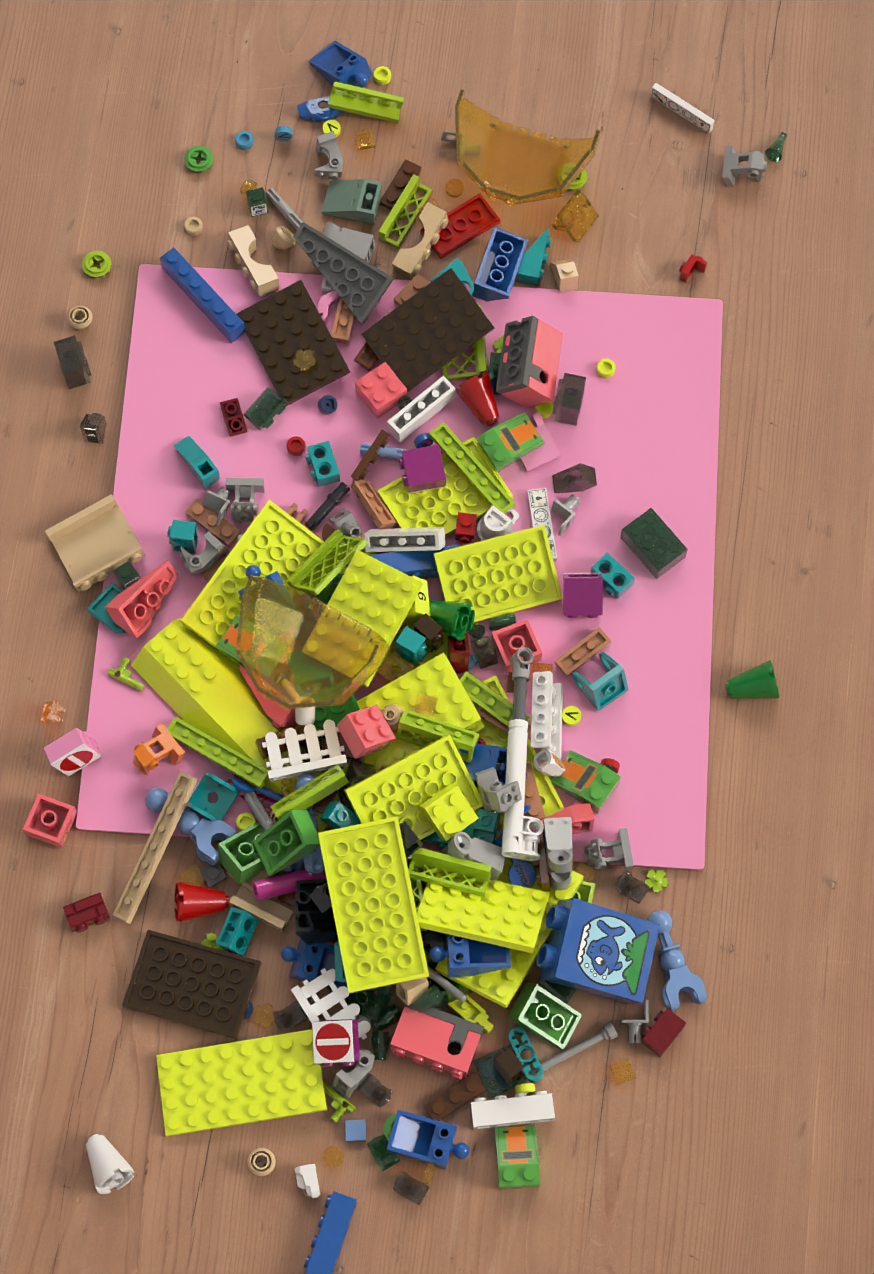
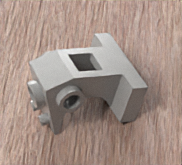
[314,131,343,180]
[722,146,767,187]
[226,478,265,522]
[179,531,230,576]
[475,767,522,812]
[584,828,634,872]
[332,1049,375,1100]

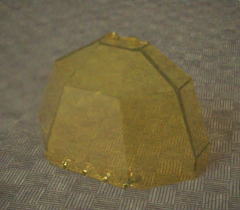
[455,90,600,206]
[236,576,390,710]

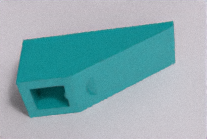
[516,229,552,286]
[174,436,220,489]

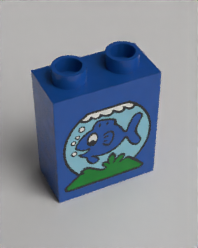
[537,898,660,1004]

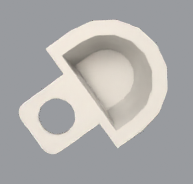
[477,506,519,540]

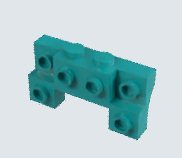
[420,809,500,849]

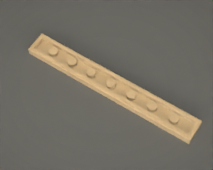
[113,771,198,924]

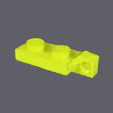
[443,985,494,1034]

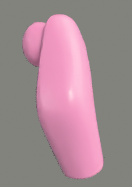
[317,289,339,321]

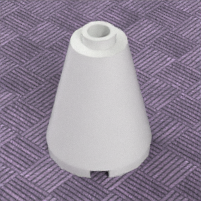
[86,1134,134,1194]

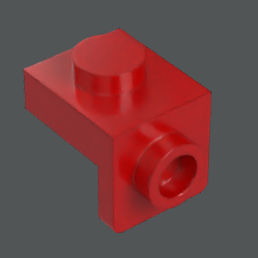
[679,254,707,282]
[455,512,477,543]

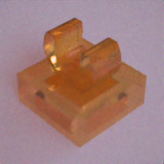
[41,700,65,724]

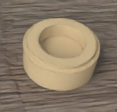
[184,217,203,236]

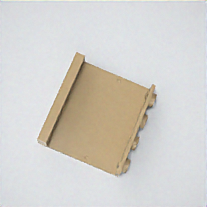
[45,494,146,592]

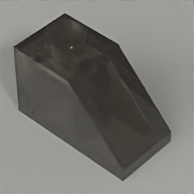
[80,413,107,444]
[552,463,597,494]

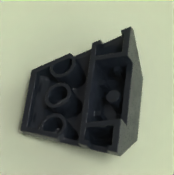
[295,879,338,944]

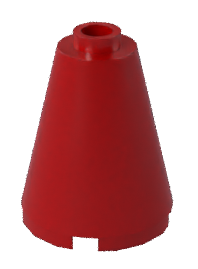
[456,372,499,427]
[174,882,229,922]

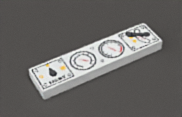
[651,83,714,134]
[527,488,557,561]

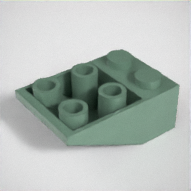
[321,179,382,224]

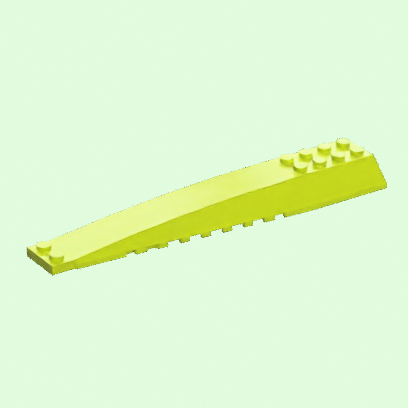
[131,618,353,833]

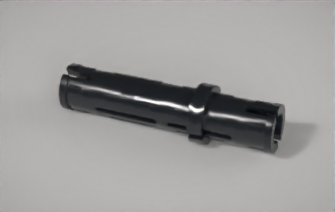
[305,482,350,531]

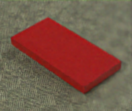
[420,193,501,259]

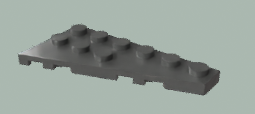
[293,222,394,325]

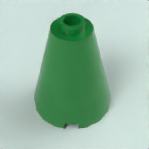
[429,600,475,640]
[725,660,780,699]

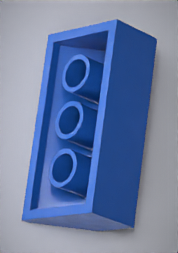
[472,226,528,302]

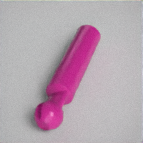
[252,867,327,901]

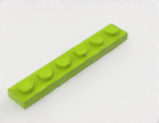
[429,422,516,514]
[167,716,270,789]

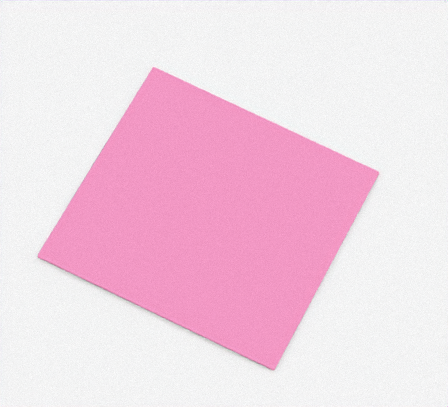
[76,264,723,870]

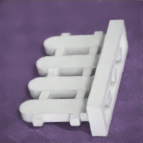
[262,720,348,782]
[291,968,371,1040]

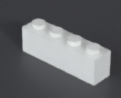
[387,376,456,443]
[364,527,445,552]
[470,1091,555,1130]

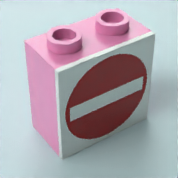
[44,728,101,776]

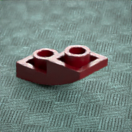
[220,398,248,437]

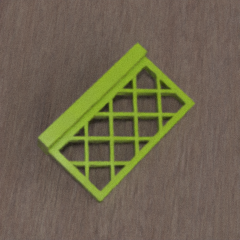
[442,304,489,381]
[286,530,368,596]

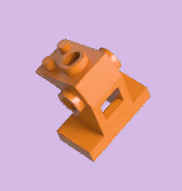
[133,723,185,775]

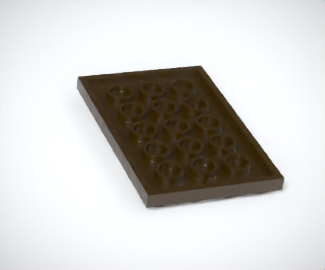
[361,268,495,393]
[236,280,351,407]
[122,930,262,1039]

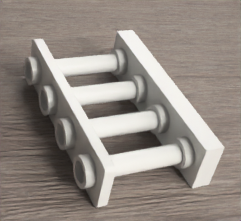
[531,671,563,760]

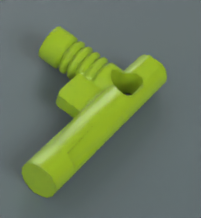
[107,657,145,691]
[324,1082,356,1123]

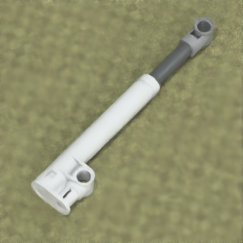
[502,647,544,861]

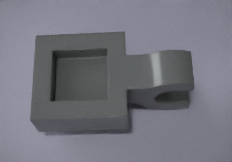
[199,857,227,888]

